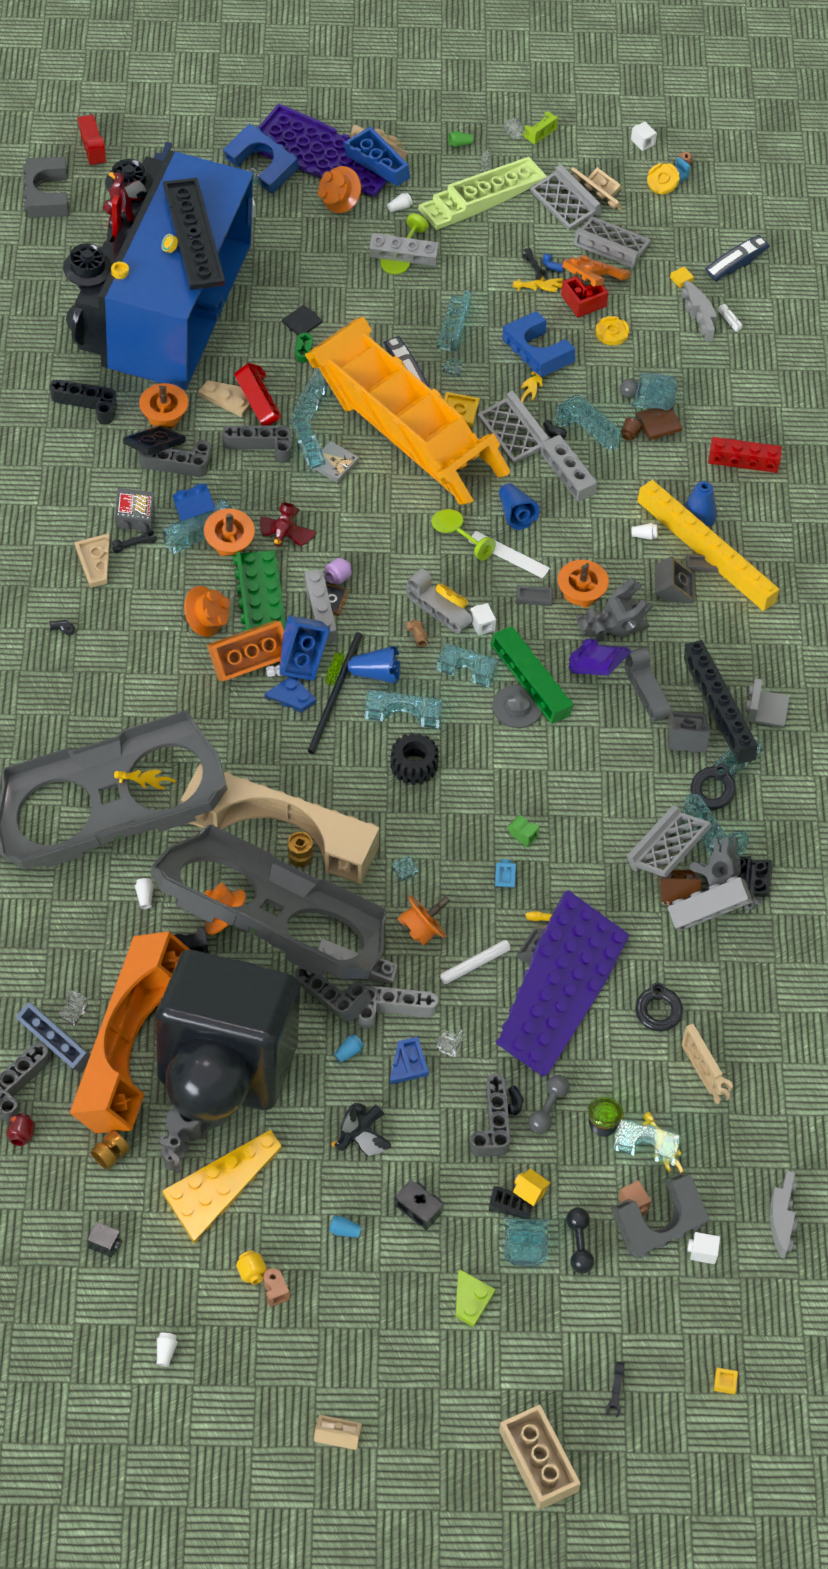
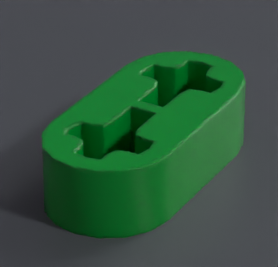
[295,333,313,363]

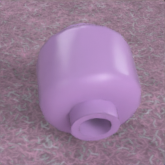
[325,558,352,585]

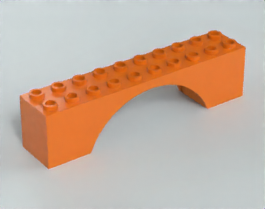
[69,931,190,1134]

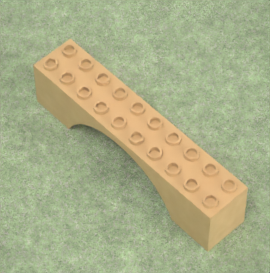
[181,764,379,885]

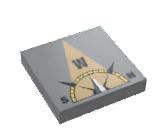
[309,441,359,483]

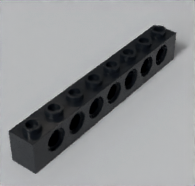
[684,640,758,764]

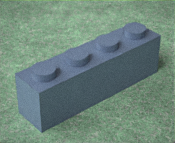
[15,1002,91,1073]

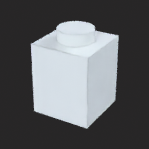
[631,122,657,151]
[470,603,496,636]
[687,1232,720,1264]

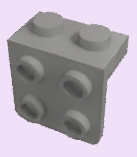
[745,678,789,727]

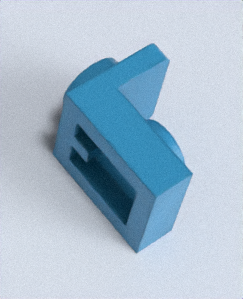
[675,157,690,183]
[495,859,516,888]

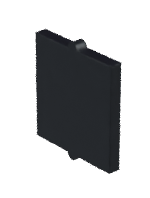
[282,305,323,335]

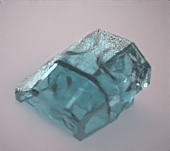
[632,373,677,411]
[504,1217,548,1267]

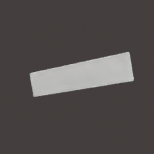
[468,531,550,578]

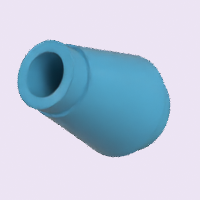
[334,1034,364,1063]
[329,1215,361,1238]

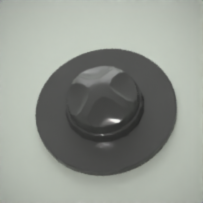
[493,685,542,728]

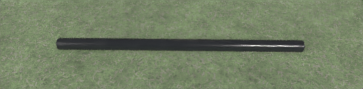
[308,632,363,754]

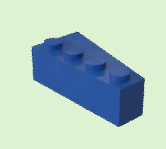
[344,126,410,186]

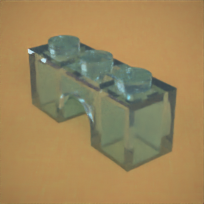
[292,417,326,470]
[437,643,498,688]
[614,1120,681,1166]

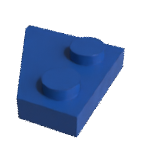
[265,677,316,713]
[390,1036,429,1084]

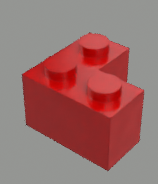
[561,276,609,318]

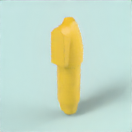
[526,911,552,921]

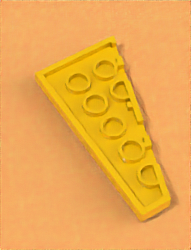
[162,1130,282,1244]

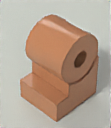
[263,1268,290,1307]

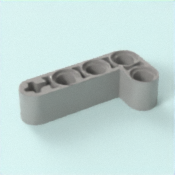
[406,569,473,634]
[357,986,438,1029]

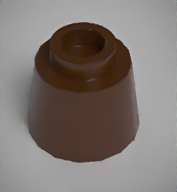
[621,418,643,441]

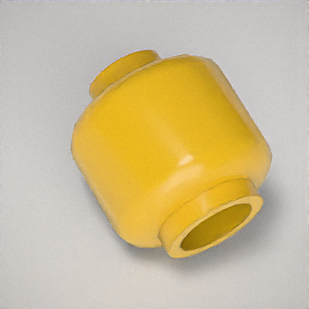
[236,1251,267,1285]

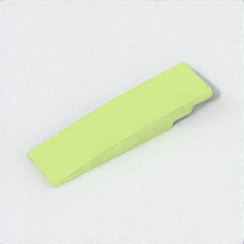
[418,157,547,230]

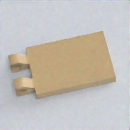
[681,1024,733,1104]

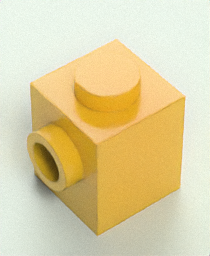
[513,1169,551,1206]

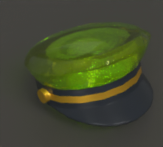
[588,1097,624,1137]

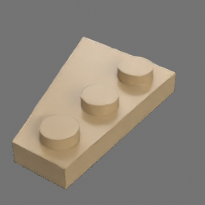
[198,380,251,417]
[74,533,110,588]

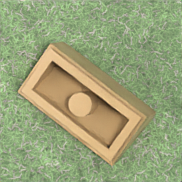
[314,1415,362,1450]

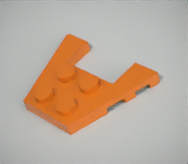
[562,255,631,286]

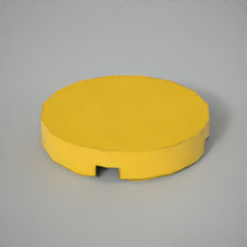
[647,163,680,195]
[595,316,629,345]
[435,583,468,609]

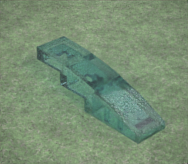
[290,368,328,429]

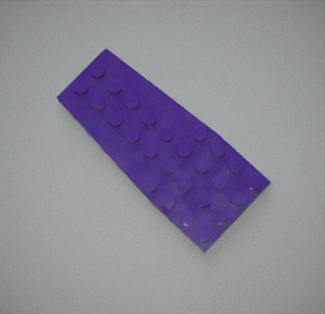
[257,103,388,197]
[496,890,630,1076]

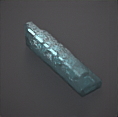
[437,290,472,352]

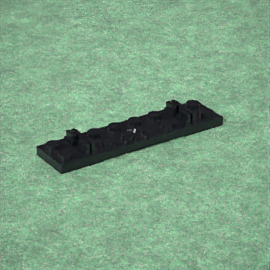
[163,177,225,290]

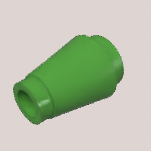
[448,131,473,147]

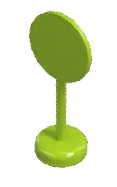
[380,213,429,275]
[431,509,496,561]

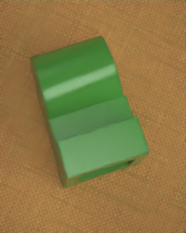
[507,815,539,848]

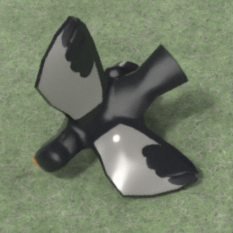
[331,1103,391,1156]

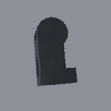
[174,927,208,953]

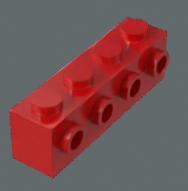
[708,437,782,473]

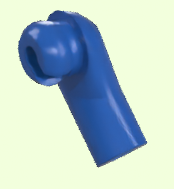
[542,253,563,272]

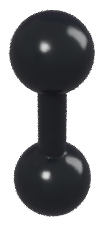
[566,1207,594,1274]

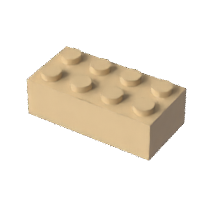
[499,1404,581,1510]

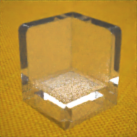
[59,989,89,1026]
[437,1029,464,1057]

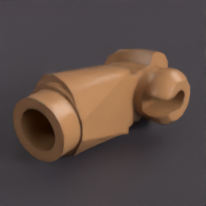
[406,619,428,647]

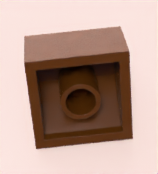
[657,869,701,905]

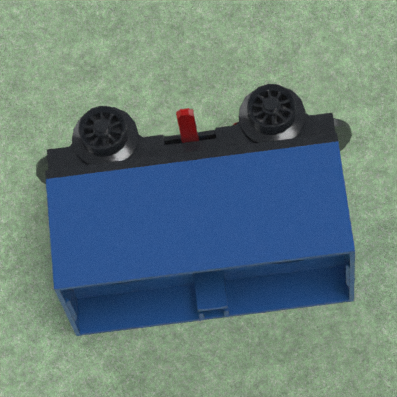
[63,150,254,390]

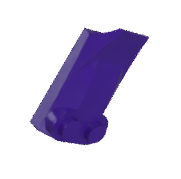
[568,638,631,675]

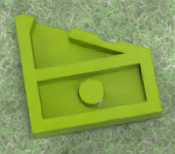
[455,1270,496,1327]

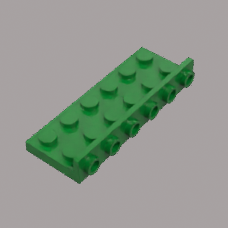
[233,550,286,632]

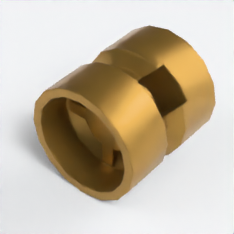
[287,832,313,867]
[90,1130,130,1170]

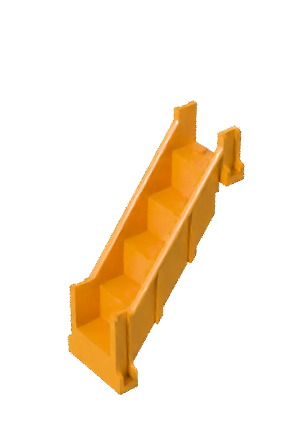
[305,316,510,505]

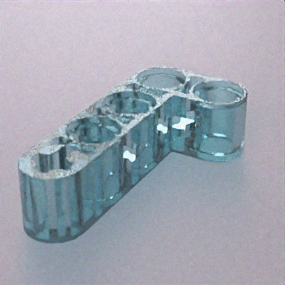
[555,395,620,450]
[683,794,749,856]

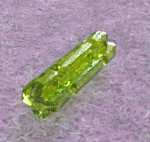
[325,652,344,685]

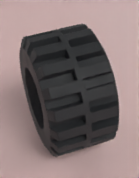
[390,733,439,785]

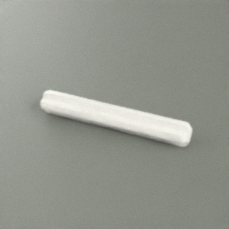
[440,940,510,984]

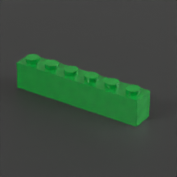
[491,626,573,724]

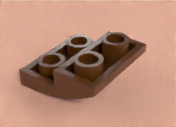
[636,404,682,440]

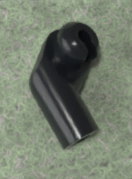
[543,420,567,438]
[49,620,75,635]
[507,1086,524,1115]

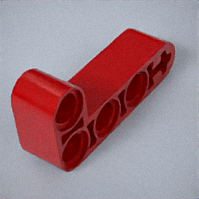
[77,114,106,165]
[234,362,281,426]

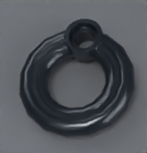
[690,764,736,810]
[635,982,683,1032]

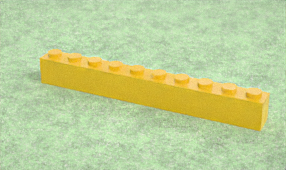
[637,479,780,611]

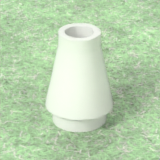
[387,193,413,213]
[632,522,658,540]
[135,878,154,909]
[156,1333,178,1367]

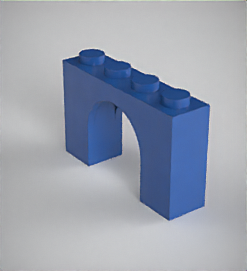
[223,123,299,194]
[502,311,575,377]

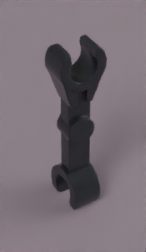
[523,248,548,280]
[112,530,157,553]
[605,1361,625,1418]

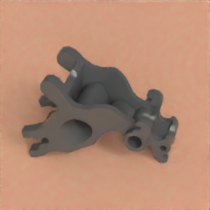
[576,578,653,642]
[690,837,763,910]
[159,1106,226,1174]

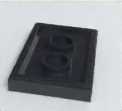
[123,425,186,455]

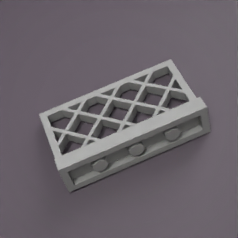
[530,164,601,231]
[573,216,651,269]
[478,391,549,464]
[627,806,712,878]

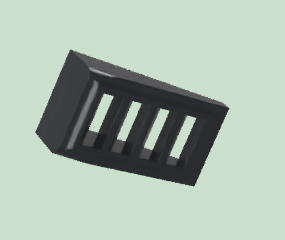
[489,1186,533,1220]

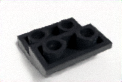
[738,856,773,897]

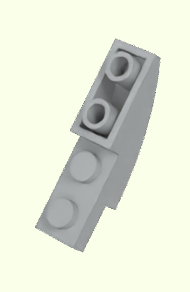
[681,281,717,342]
[317,939,398,983]
[770,1171,798,1258]

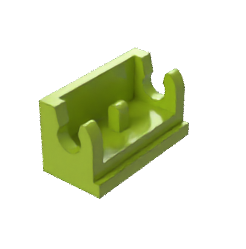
[522,111,558,145]

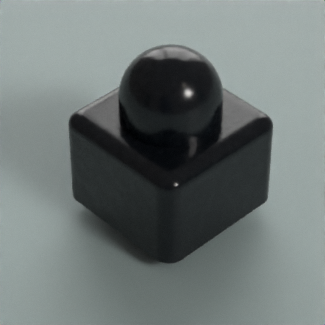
[156,950,300,1122]

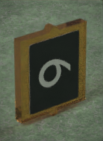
[311,584,349,616]

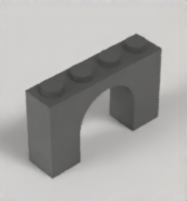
[23,157,69,218]
[610,1172,709,1258]

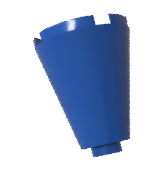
[684,481,717,526]
[499,483,540,530]
[348,646,400,683]

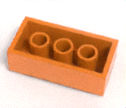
[207,620,284,681]

